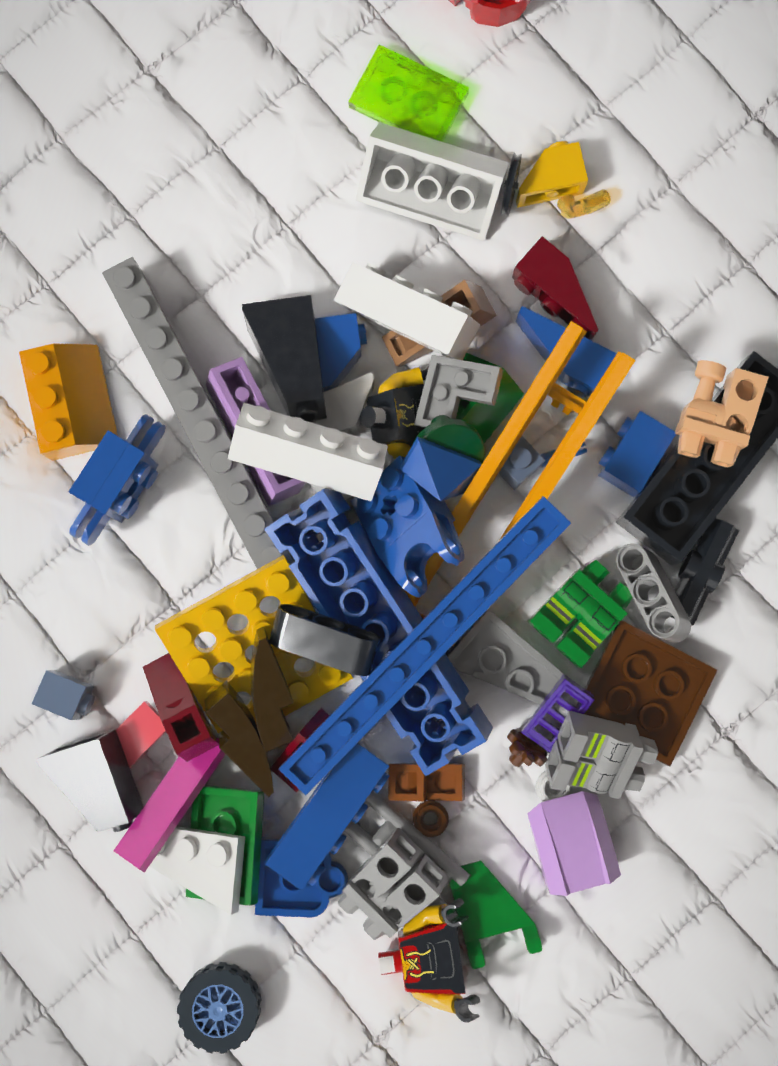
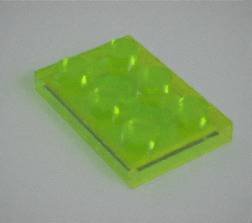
[348,44,469,142]

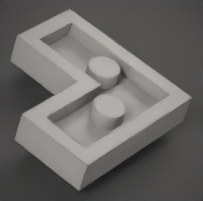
[414,355,503,428]

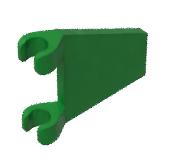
[449,860,542,969]

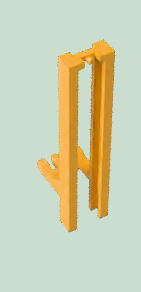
[404,321,636,647]

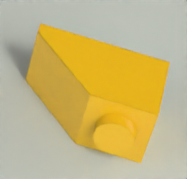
[516,141,588,208]

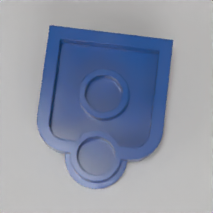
[255,838,348,918]

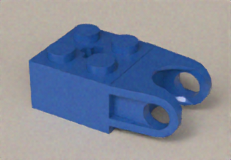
[350,455,465,598]

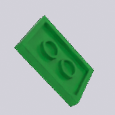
[186,785,264,906]

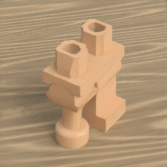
[675,360,768,468]

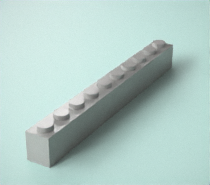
[101,256,295,569]

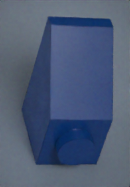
[315,313,367,392]

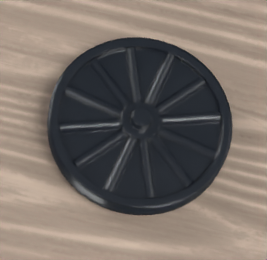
[501,152,522,217]

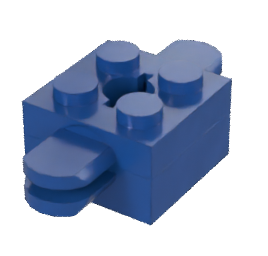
[68,414,166,546]

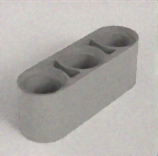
[616,543,691,643]

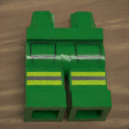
[526,560,633,668]

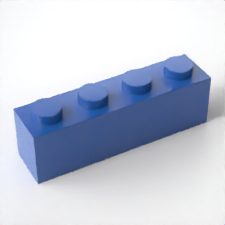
[265,743,390,891]

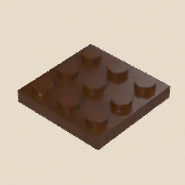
[576,620,718,767]

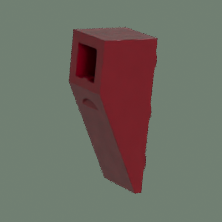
[512,236,599,341]
[142,653,219,762]

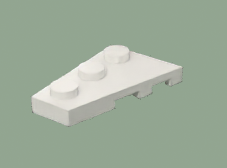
[149,826,245,915]

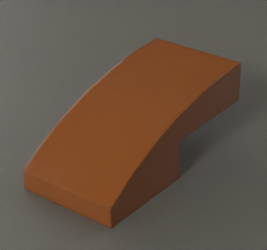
[388,763,465,802]

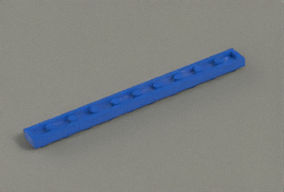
[279,496,571,795]

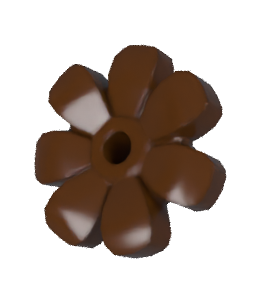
[507,728,548,767]

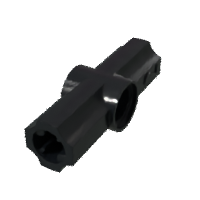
[671,518,740,626]

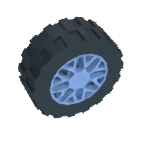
[177,962,262,1054]

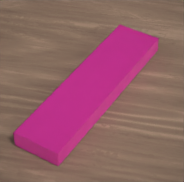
[113,737,226,873]

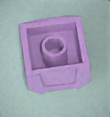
[527,791,621,896]

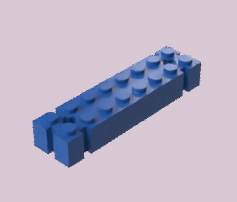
[265,488,493,776]

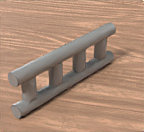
[344,790,470,906]

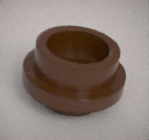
[413,800,449,837]

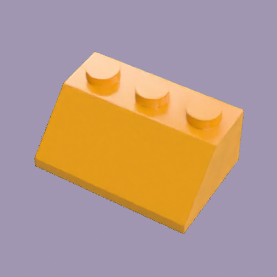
[19,343,118,461]

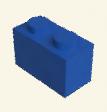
[598,411,676,498]

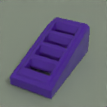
[521,674,595,753]

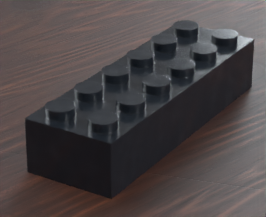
[616,351,778,566]

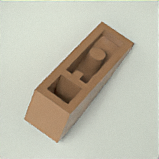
[382,279,497,367]

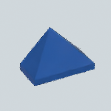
[400,437,482,502]

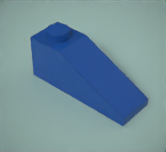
[515,306,617,398]

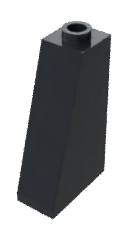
[242,295,327,423]

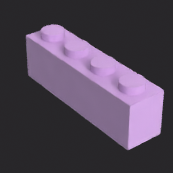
[205,357,306,507]

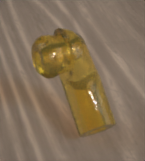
[557,189,611,219]

